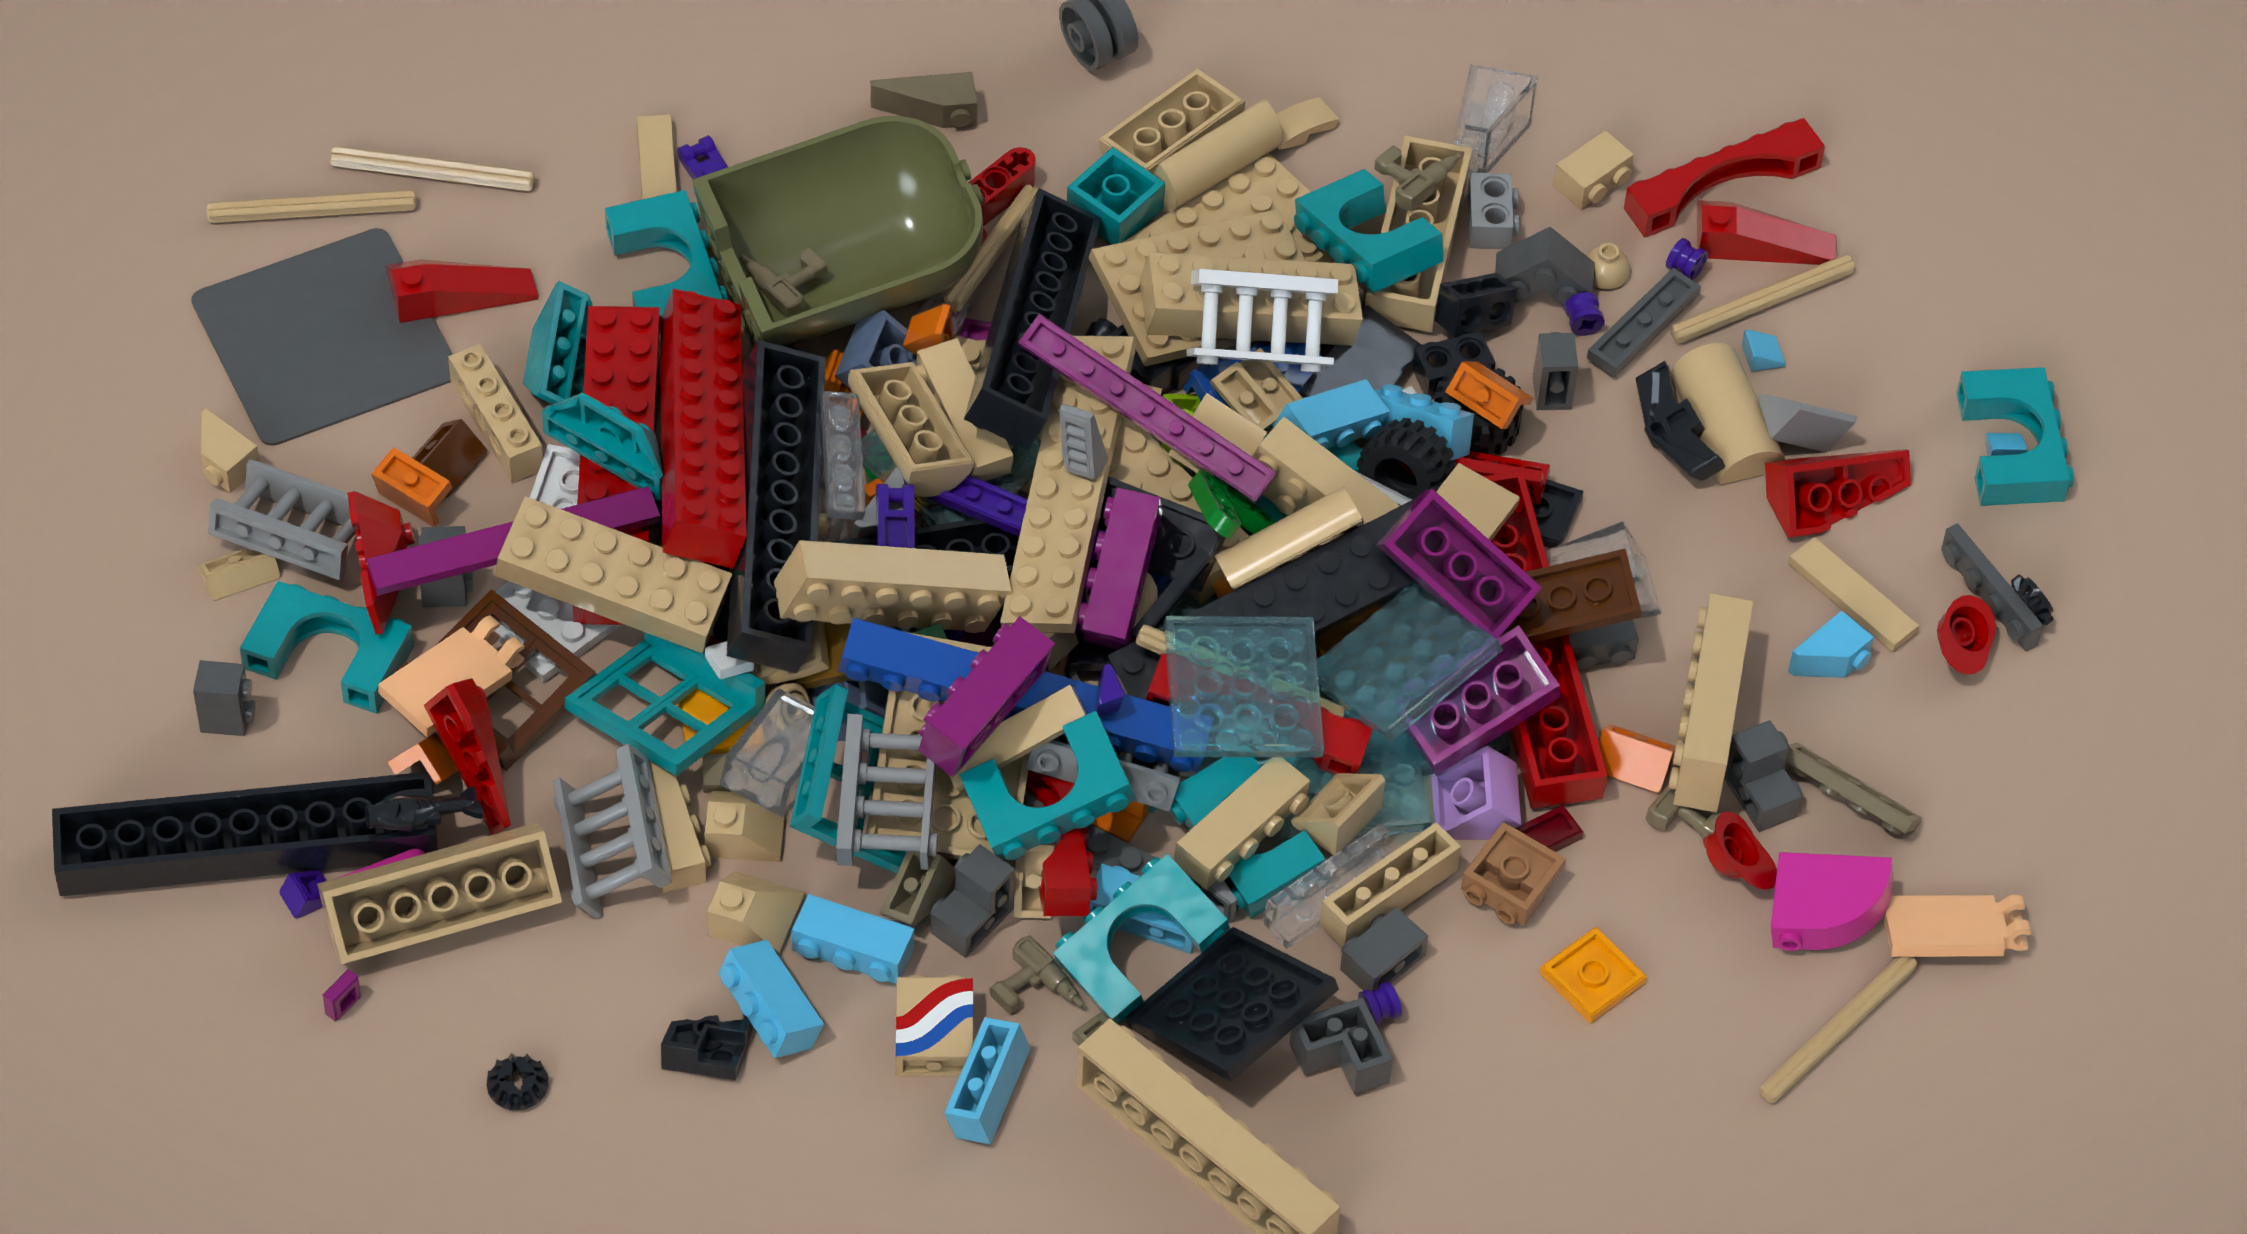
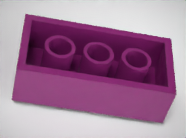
[1077,488,1162,650]
[1377,489,1542,643]
[918,616,1055,778]
[1394,625,1561,776]

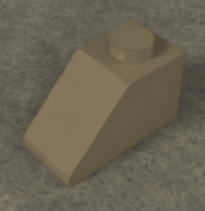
[880,851,956,926]

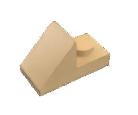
[1014,842,1054,919]

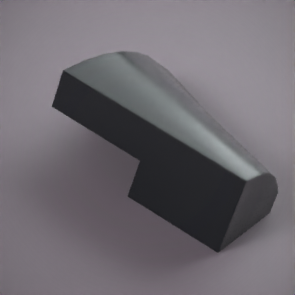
[661,1013,753,1080]

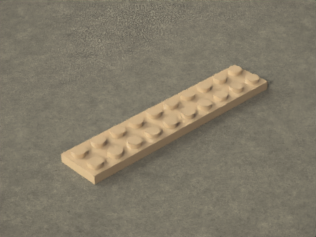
[1000,336,1136,633]

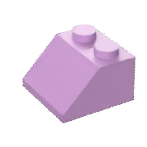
[1431,746,1521,840]

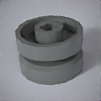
[1059,0,1139,71]

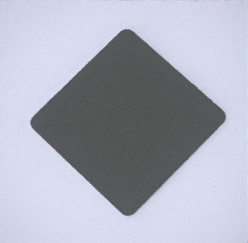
[191,228,453,446]

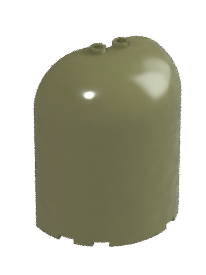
[692,116,984,347]

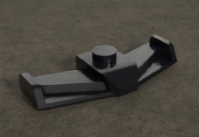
[1635,361,1725,481]

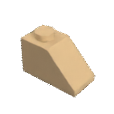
[201,408,260,493]

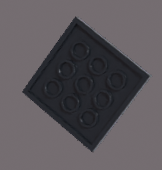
[1126,927,1339,1082]

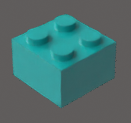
[1067,147,1165,245]

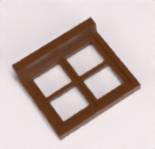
[395,589,597,771]

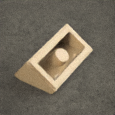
[197,548,280,600]

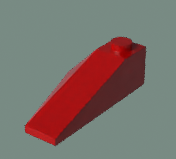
[347,491,415,635]
[424,678,511,835]

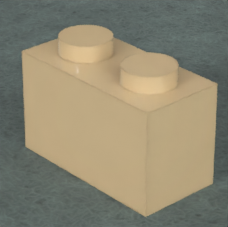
[1553,130,1634,210]

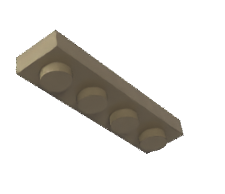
[1786,742,1922,835]

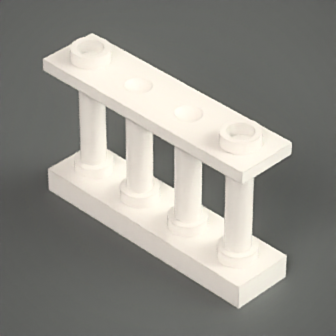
[1186,269,1338,372]

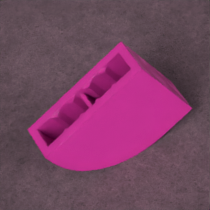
[1770,852,1894,951]

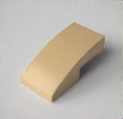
[1276,97,1339,150]

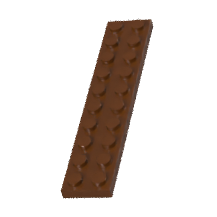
[1274,548,1642,694]

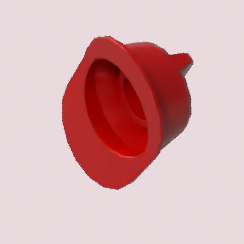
[1937,595,1996,675]
[1703,811,1777,890]

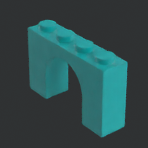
[1294,169,1444,293]
[605,190,728,327]
[1956,367,2074,506]
[240,581,414,714]
[959,711,1137,861]
[1170,745,1327,919]
[1053,853,1230,1025]

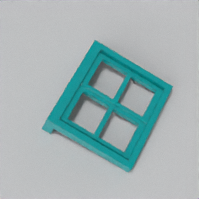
[565,632,765,776]
[789,684,907,874]

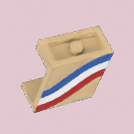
[896,975,973,1077]

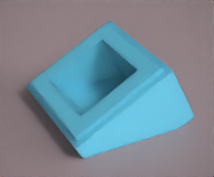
[1742,330,1785,372]
[1985,433,2027,456]

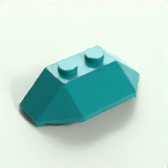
[523,281,593,404]
[542,393,664,501]

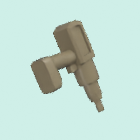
[1374,145,1462,211]
[740,248,828,318]
[1645,785,1723,839]
[990,936,1086,1015]

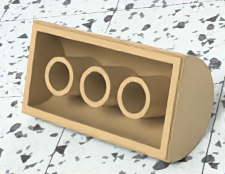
[1098,68,1245,174]
[1153,99,1283,213]
[1670,343,1786,485]
[848,362,975,497]
[1214,486,1364,591]

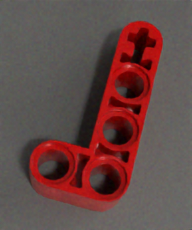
[968,147,1036,247]

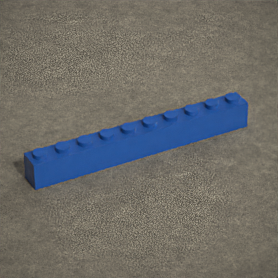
[838,618,1213,772]

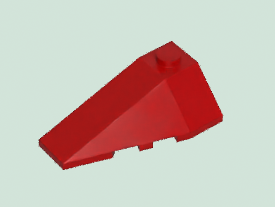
[1697,200,1836,265]
[386,259,538,323]
[1765,449,1911,537]

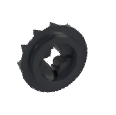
[2011,574,2054,625]
[487,1053,548,1110]

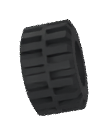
[1434,364,1523,455]
[1356,418,1456,506]

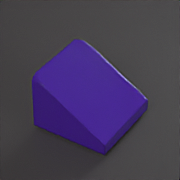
[1095,664,1125,717]
[279,870,326,918]

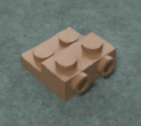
[1461,822,1566,926]

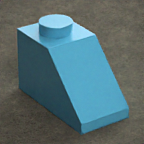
[1788,611,1874,678]

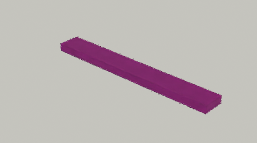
[1018,314,1276,505]
[366,486,660,596]

